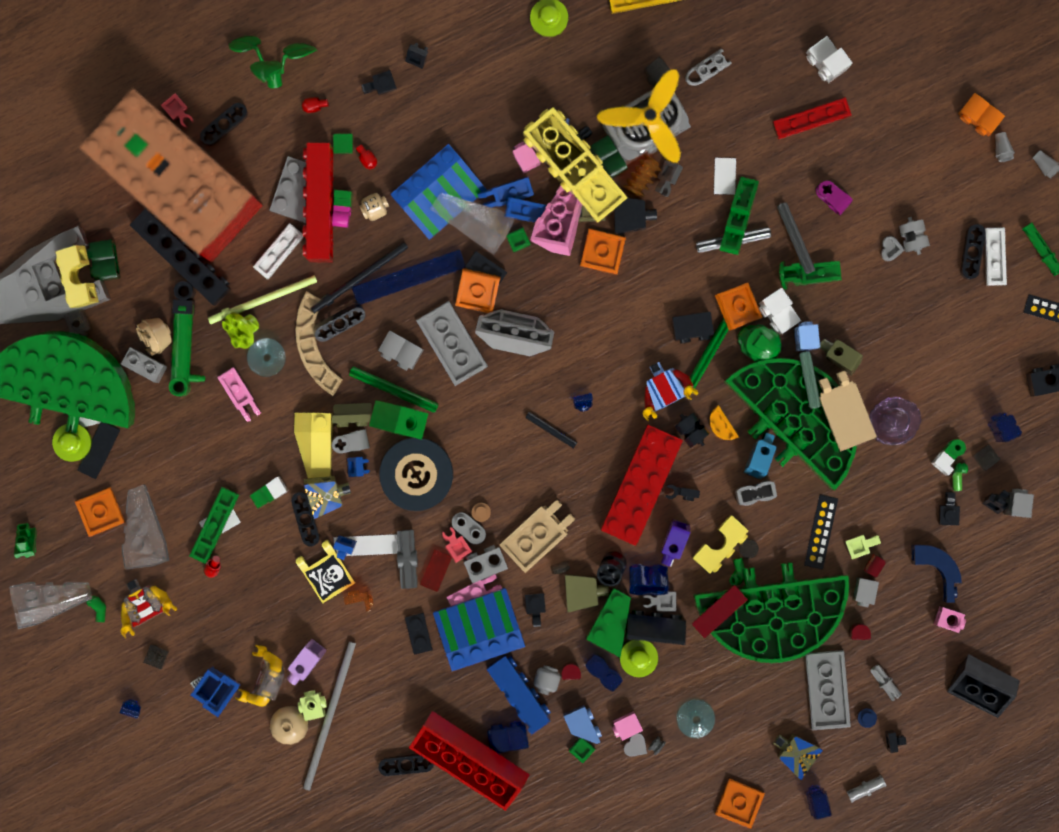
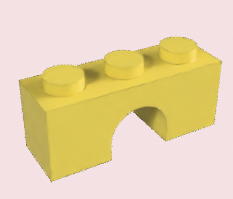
[55,245,99,308]
[692,515,748,573]

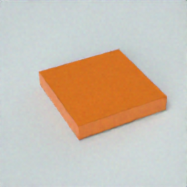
[580,229,626,275]
[455,268,501,313]
[715,282,763,331]
[75,487,126,537]
[715,778,765,829]

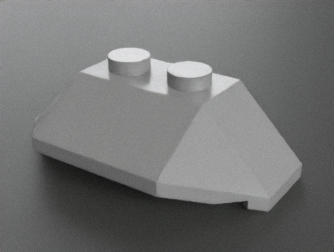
[475,309,554,356]

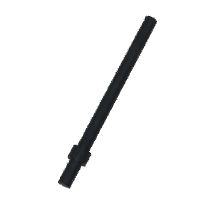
[310,242,408,314]

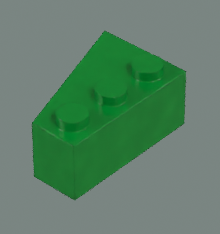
[586,587,631,658]

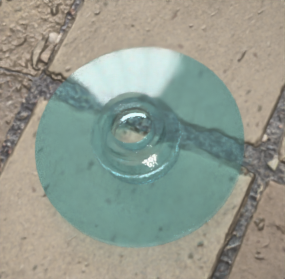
[247,338,286,377]
[677,700,715,738]

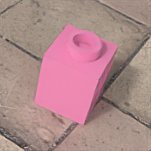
[512,142,540,174]
[934,606,966,633]
[612,711,643,741]

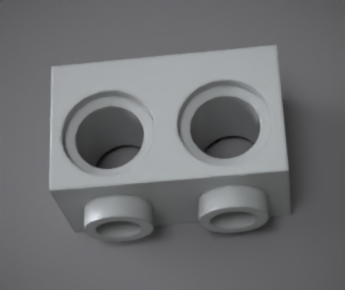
[121,347,168,383]
[1003,489,1034,518]
[464,545,508,583]

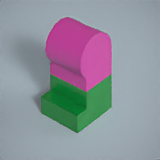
[332,190,353,228]

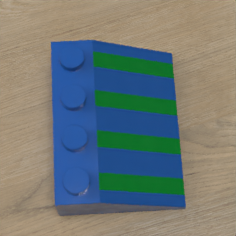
[390,144,487,240]
[433,588,525,671]

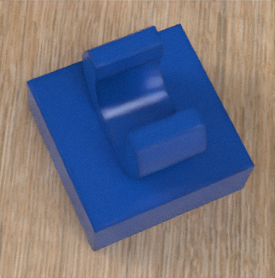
[347,457,370,477]
[333,535,357,560]

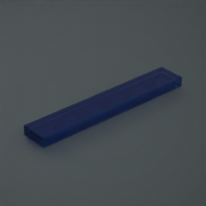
[352,249,466,305]

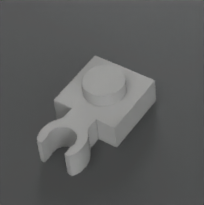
[643,591,676,611]

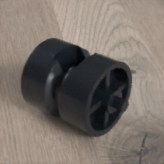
[674,412,710,448]
[597,551,627,586]

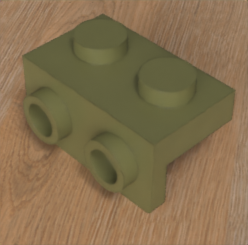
[332,403,372,427]

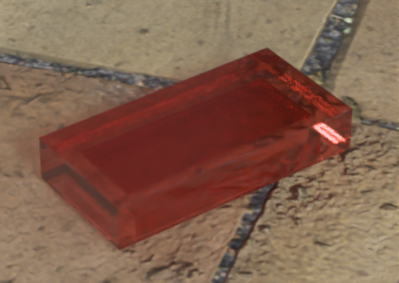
[420,549,452,592]

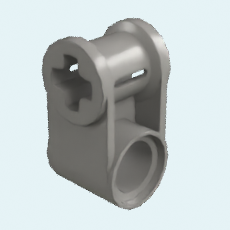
[332,429,370,453]

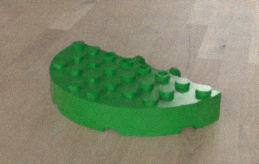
[0,331,135,433]
[724,358,857,491]
[693,562,849,663]

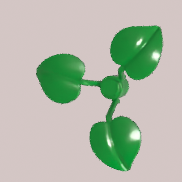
[228,36,317,88]

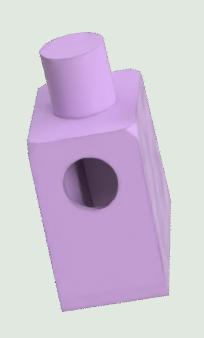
[287,639,327,685]

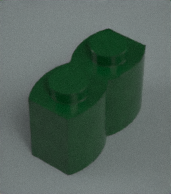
[589,135,628,179]
[87,239,120,281]

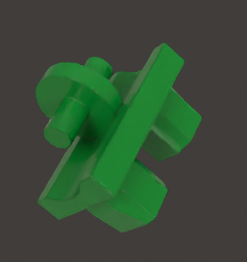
[14,523,37,559]

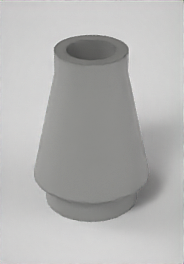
[995,132,1015,162]
[1033,150,1059,178]

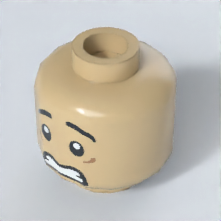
[359,193,389,221]

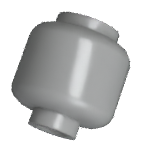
[533,665,561,695]

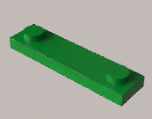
[189,487,240,564]

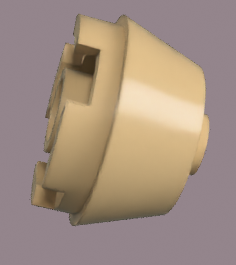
[136,318,172,356]

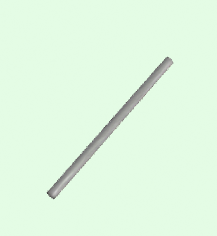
[303,641,356,790]

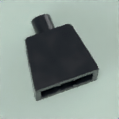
[614,198,657,235]

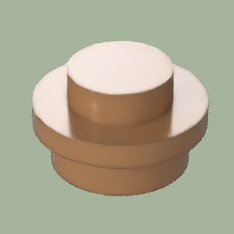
[472,503,491,522]

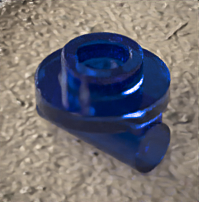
[572,393,593,412]
[119,699,141,719]

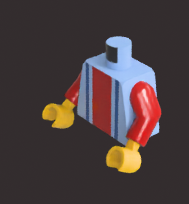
[643,362,699,421]

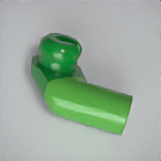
[952,463,968,491]

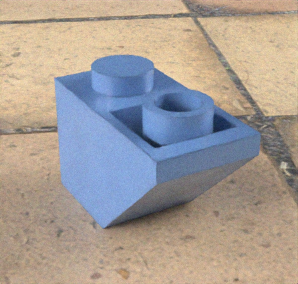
[563,705,602,744]

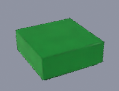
[333,134,353,154]
[506,227,531,253]
[568,738,596,763]

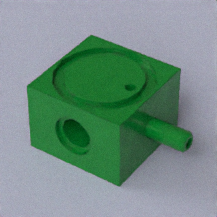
[369,400,429,440]

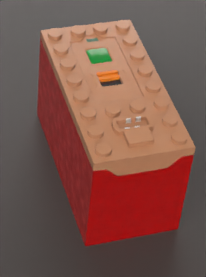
[80,89,263,262]

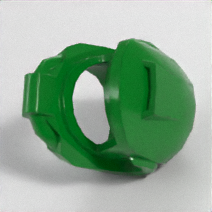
[738,324,781,362]

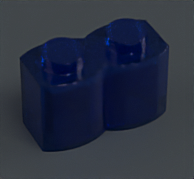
[629,564,669,595]
[585,653,623,692]
[487,720,529,753]
[805,785,832,820]

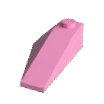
[531,186,582,256]

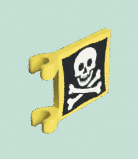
[296,540,355,603]

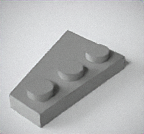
[269,157,307,223]

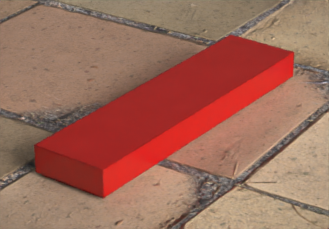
[773,97,852,140]

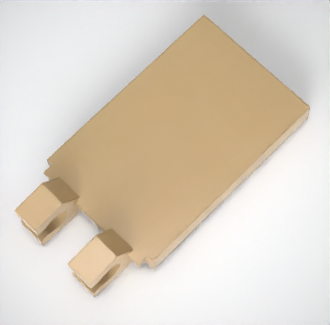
[818,371,877,451]
[500,499,575,573]

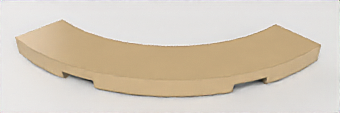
[296,291,343,396]

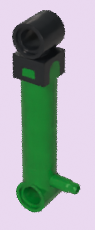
[169,281,206,397]

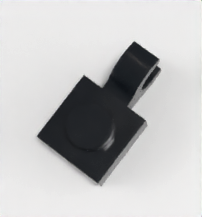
[361,70,397,95]
[665,484,700,501]
[982,490,1011,514]
[939,492,960,525]
[525,593,546,627]

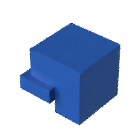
[191,667,241,717]

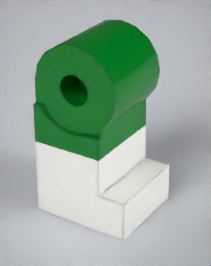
[931,439,966,476]
[250,476,289,509]

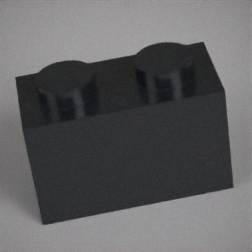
[672,312,714,344]

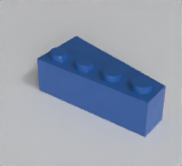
[487,654,551,735]

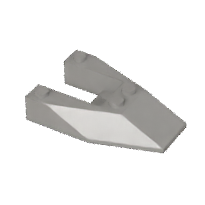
[0,226,111,324]

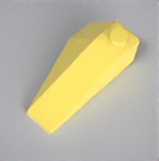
[294,413,333,479]

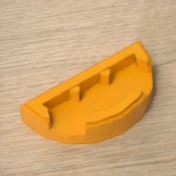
[709,405,739,440]

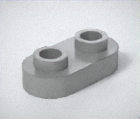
[452,512,486,544]

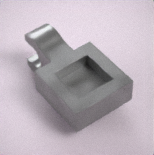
[655,160,683,197]

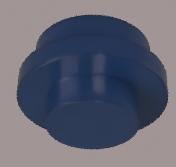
[857,708,877,728]

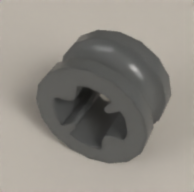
[648,736,666,755]

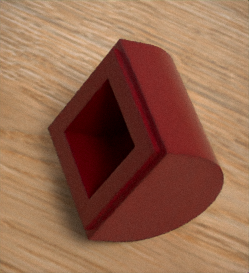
[863,554,886,578]
[849,623,871,640]
[561,662,581,680]

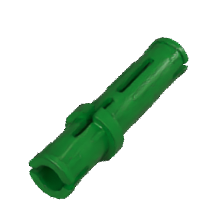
[1022,222,1059,276]

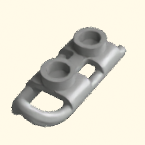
[685,48,732,86]

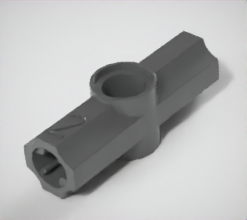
[397,530,418,589]

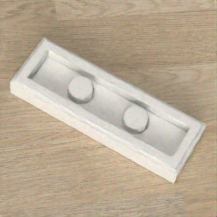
[253,223,303,280]
[985,228,1007,286]

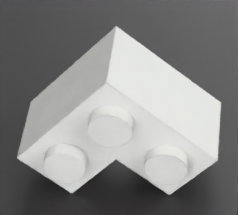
[806,36,852,83]
[758,288,801,335]

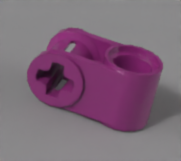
[816,181,853,215]

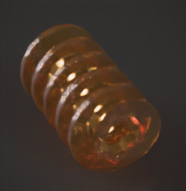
[623,154,662,197]

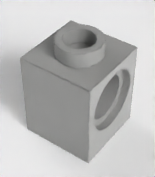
[853,577,879,607]

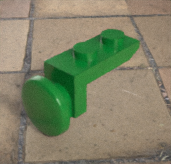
[779,261,842,290]

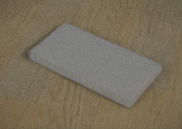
[416,301,488,386]
[805,650,851,730]

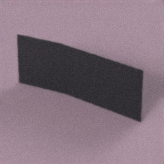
[77,422,120,479]

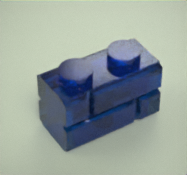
[988,412,1022,442]

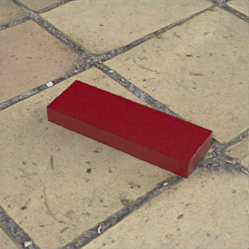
[691,585,748,639]

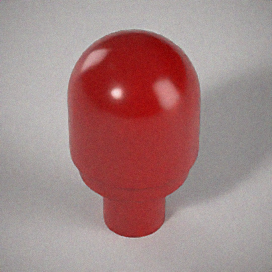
[302,97,329,113]
[355,144,378,170]
[204,556,221,578]

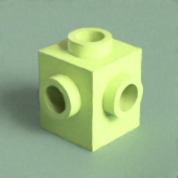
[298,690,327,721]

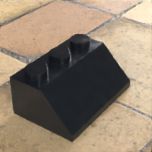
[625,610,686,645]
[947,654,1020,718]

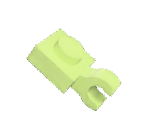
[845,535,881,559]

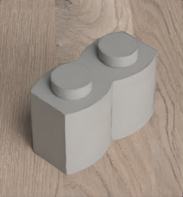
[378,330,424,371]
[735,481,777,506]

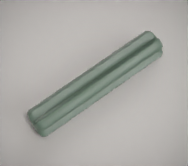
[800,351,820,409]

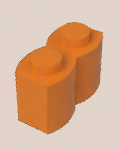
[958,93,1005,137]

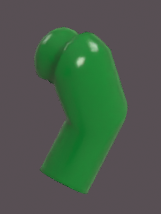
[729,557,745,586]
[86,596,106,622]

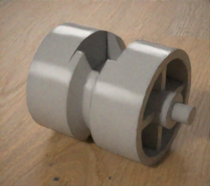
[899,217,930,255]

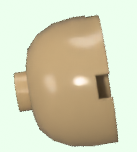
[270,706,308,745]

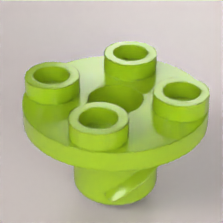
[530,0,568,37]
[222,312,259,349]
[52,424,92,462]
[620,639,658,677]

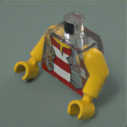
[120,579,177,638]
[235,645,284,707]

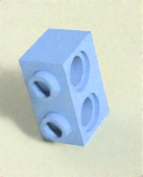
[794,322,820,351]

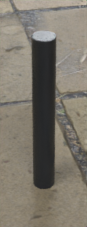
[525,412,578,449]

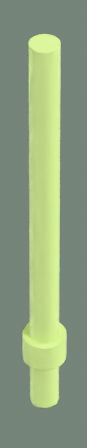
[208,275,317,324]

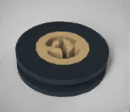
[379,438,453,511]

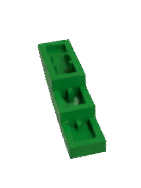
[720,177,759,255]

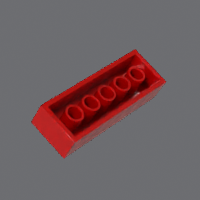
[303,143,333,263]
[600,425,683,546]
[409,711,530,811]

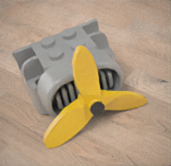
[597,69,691,165]

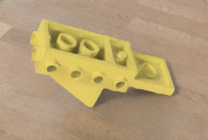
[523,107,627,223]

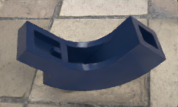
[911,545,962,603]

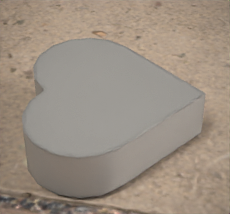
[881,236,905,262]
[624,733,647,756]

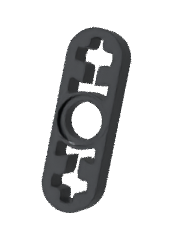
[200,103,248,146]
[960,224,986,280]
[313,304,365,342]
[291,492,320,547]
[378,754,434,776]

